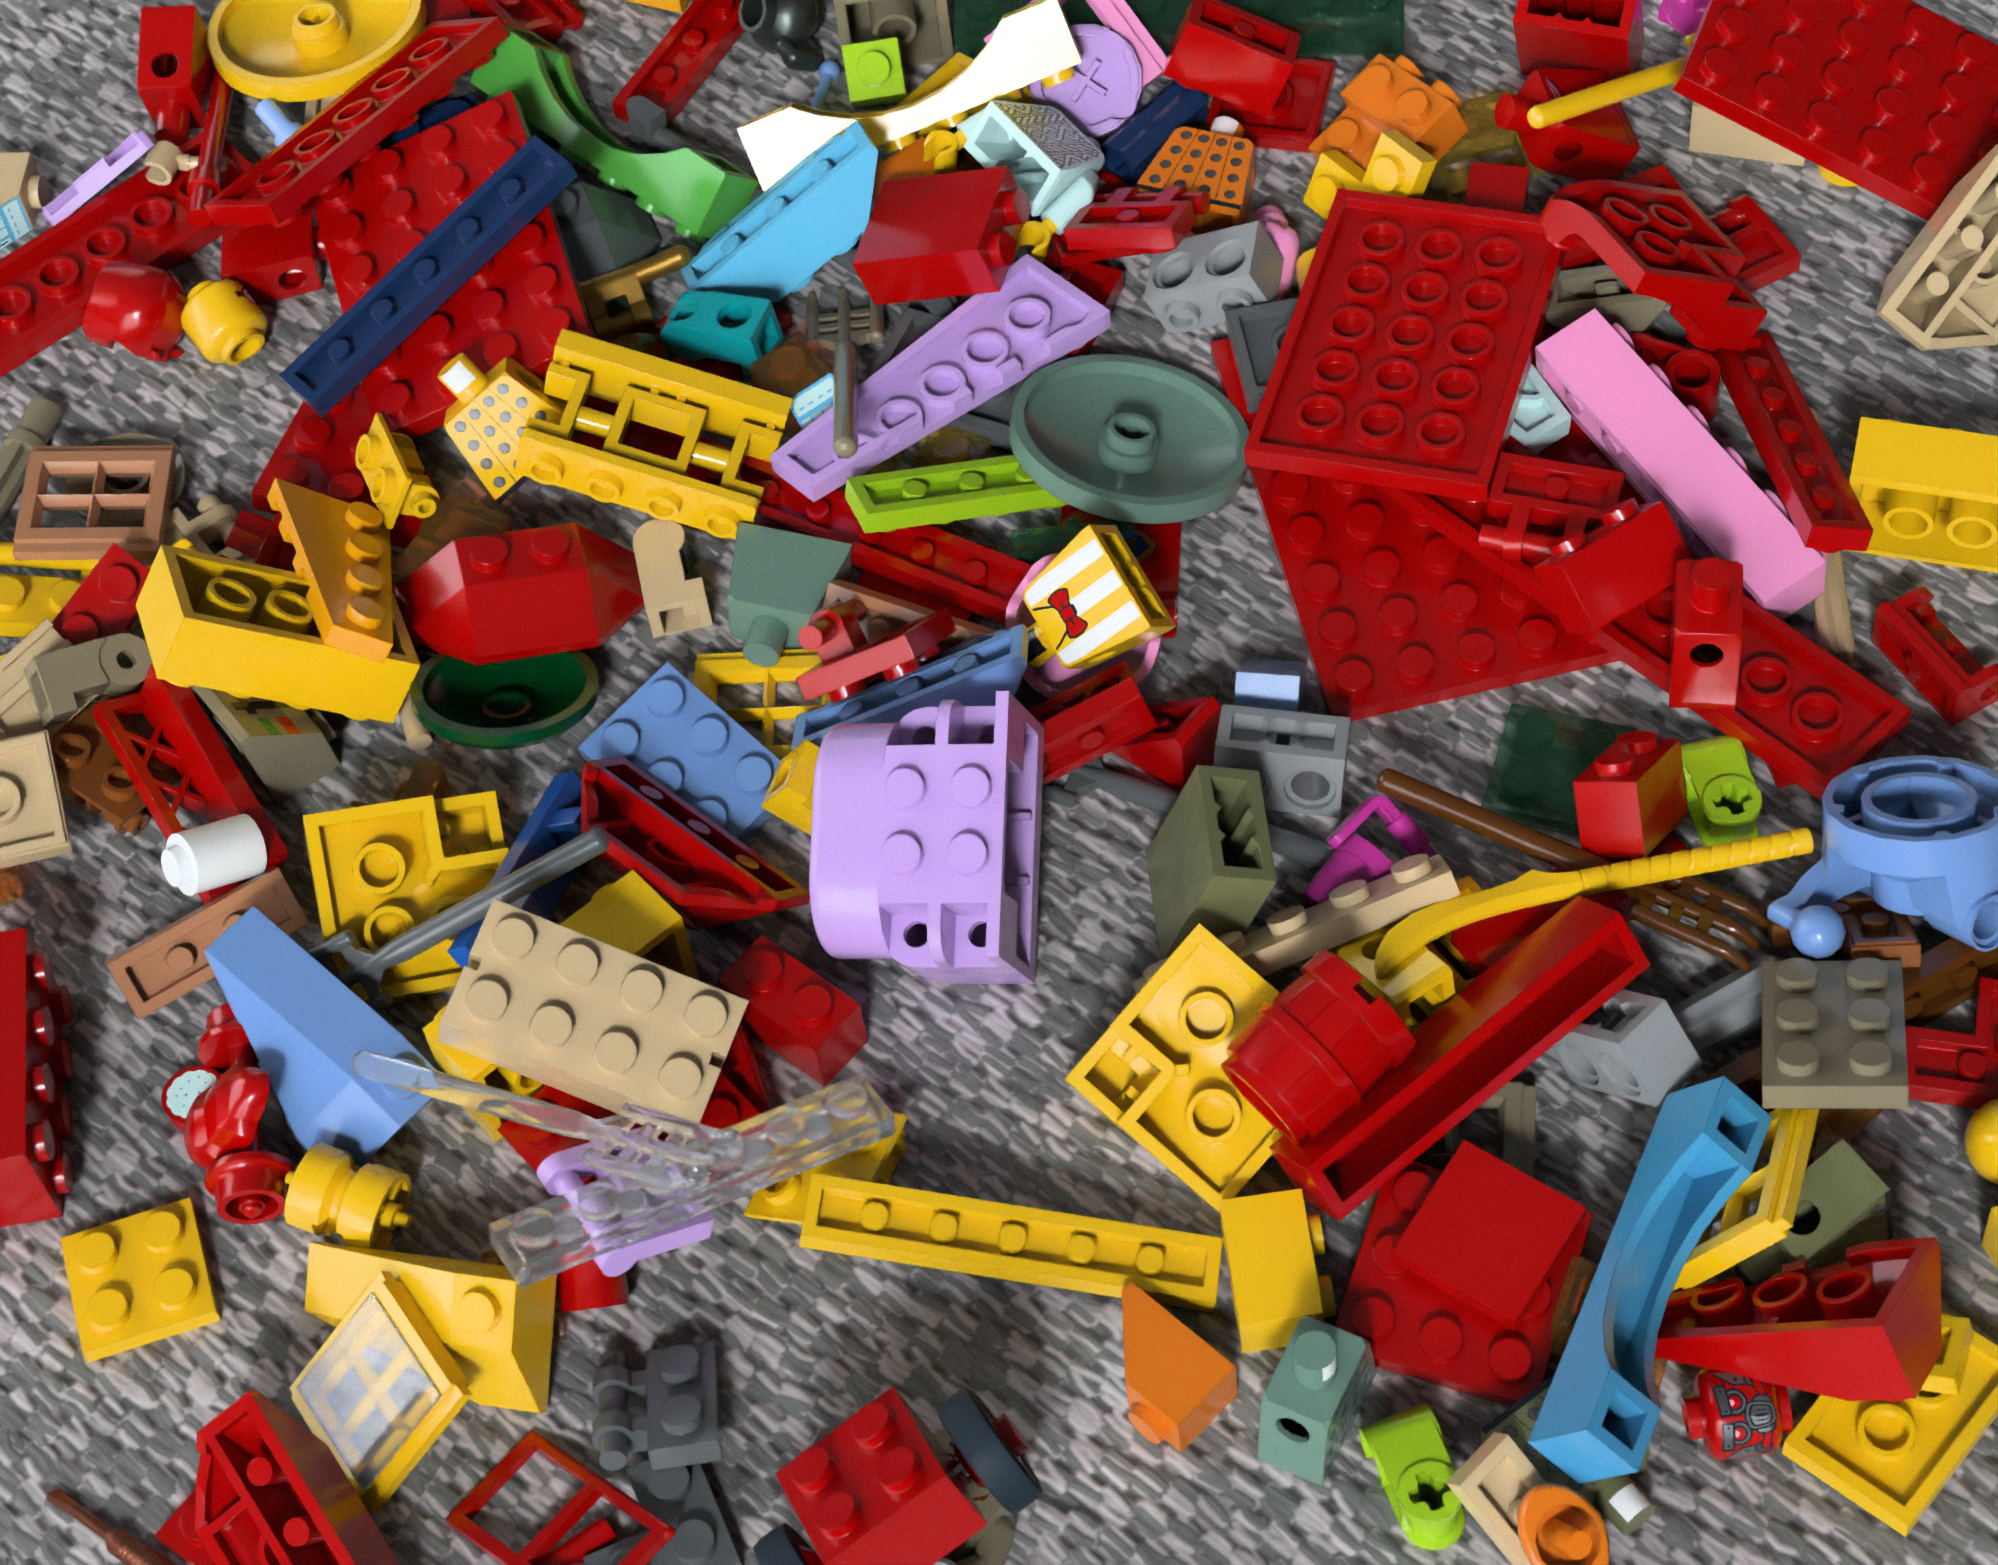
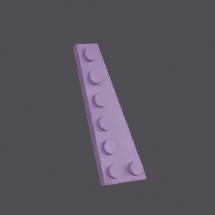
[770,254,1111,502]

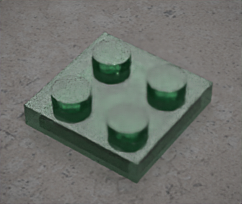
[1481,703,1638,837]

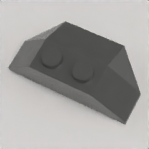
[552,182,661,295]

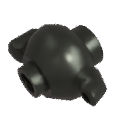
[738,0,823,72]

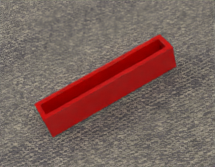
[1269,896,1651,1221]

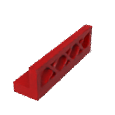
[1028,661,1158,786]
[92,664,289,905]

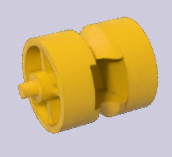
[284,1142,412,1250]

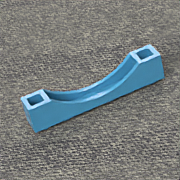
[1528,1076,1773,1484]

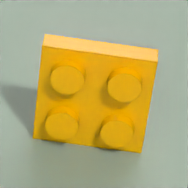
[60,1197,221,1363]

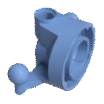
[1767,755,1998,959]

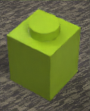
[841,37,908,109]

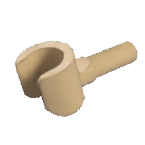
[144,141,227,186]

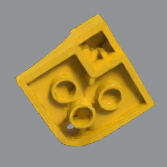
[303,790,509,1004]
[1065,923,1283,1213]

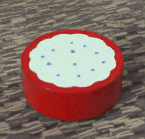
[161,1066,221,1131]

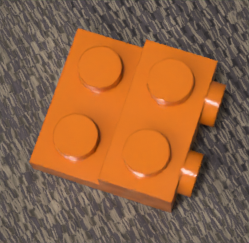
[1308,53,1469,171]

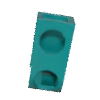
[660,291,785,379]

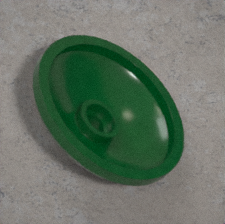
[410,650,599,750]

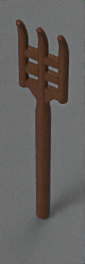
[1376,768,1769,972]

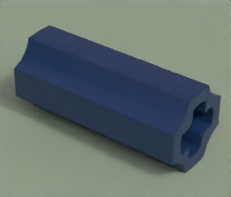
[1100,80,1208,185]

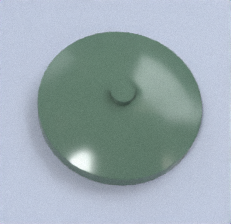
[1009,354,1250,524]

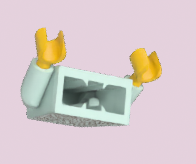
[923,100,1105,263]

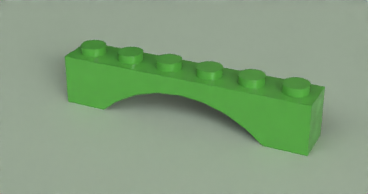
[469,23,759,244]

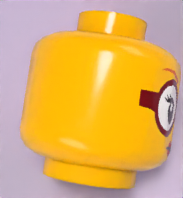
[181,279,267,366]

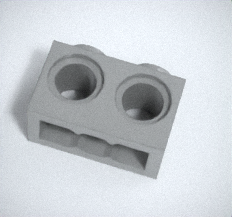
[1144,220,1284,333]
[1214,704,1351,818]
[1551,989,1703,1107]

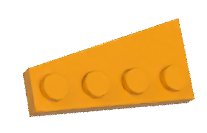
[267,478,393,664]

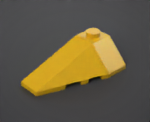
[305,1241,557,1413]

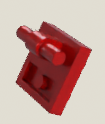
[796,599,957,703]

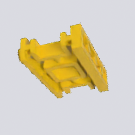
[515,328,793,540]

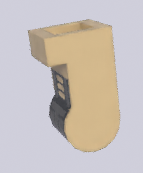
[633,519,713,638]

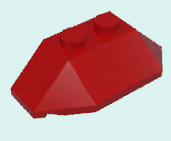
[395,523,645,665]
[581,756,810,931]
[195,1390,400,1565]

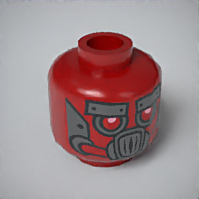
[1681,1368,1793,1461]

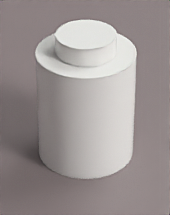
[161,814,267,896]

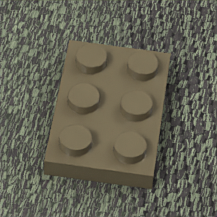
[1762,957,1908,1109]

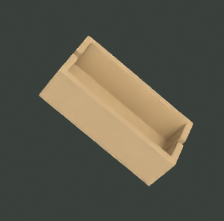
[437,898,749,1143]

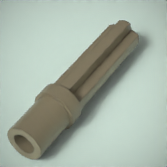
[0,397,63,523]

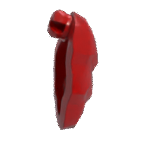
[184,1064,270,1169]

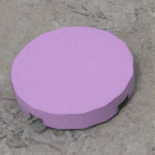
[1030,24,1143,139]

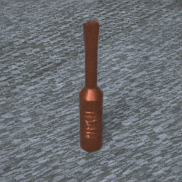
[46,1487,175,1565]

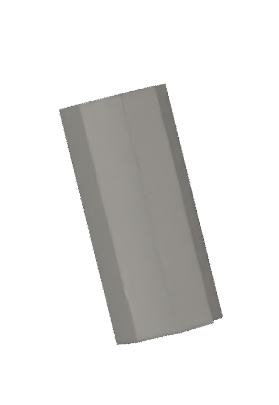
[1671,954,1778,1062]

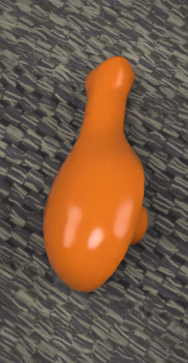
[1517,1483,1610,1565]

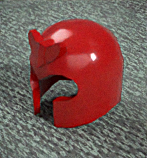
[82,259,188,363]

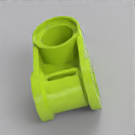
[1681,735,1762,846]
[1358,1403,1466,1551]

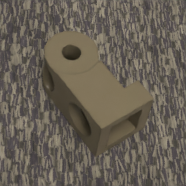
[23,633,153,728]

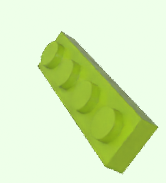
[845,455,1069,534]

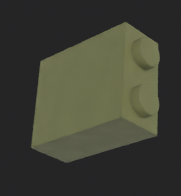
[1146,765,1277,960]

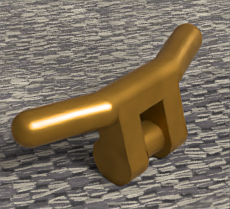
[578,245,692,344]

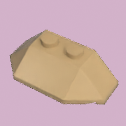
[1876,144,1998,351]

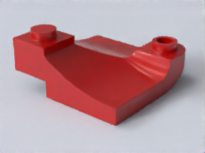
[1539,179,1768,352]

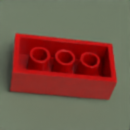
[0,928,74,1227]

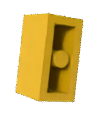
[1219,1188,1336,1353]

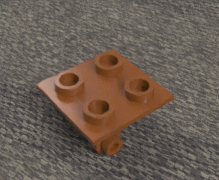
[51,695,182,836]

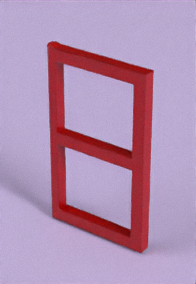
[445,1430,676,1565]

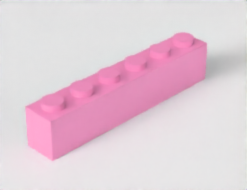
[1535,308,1828,620]

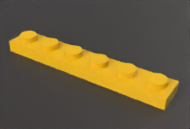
[799,1173,1223,1312]

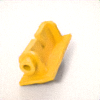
[355,413,439,529]

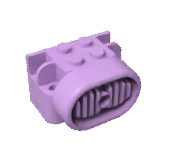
[809,691,1045,984]

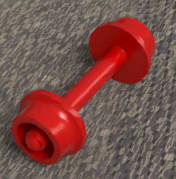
[197,1003,295,1224]

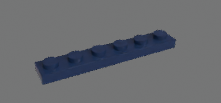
[279,135,578,417]

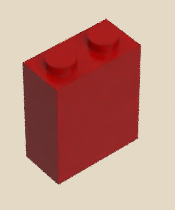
[1513,0,1645,80]
[852,166,1030,305]

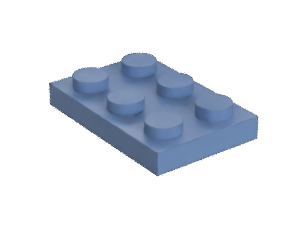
[578,662,781,843]

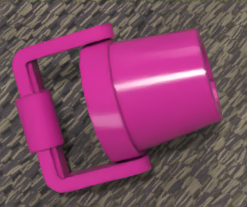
[1299,796,1437,909]

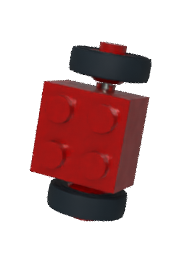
[753,1386,1043,1565]

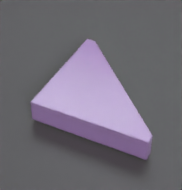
[41,129,154,226]

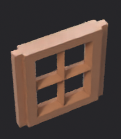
[13,445,177,560]

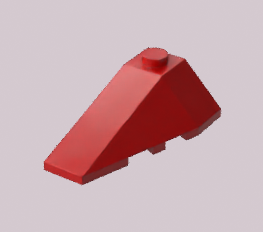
[1655,1237,1942,1403]

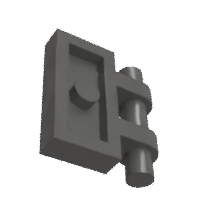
[592,1340,723,1471]

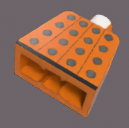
[1135,116,1256,235]

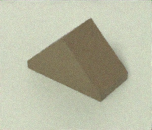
[1546,265,1667,334]

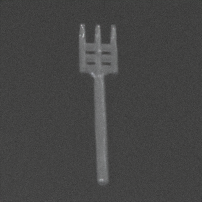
[351,1050,739,1190]

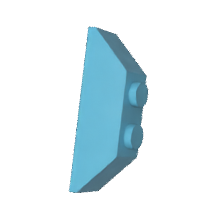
[680,120,878,302]

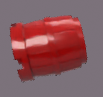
[1220,949,1417,1144]

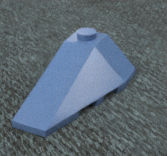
[204,906,448,1168]

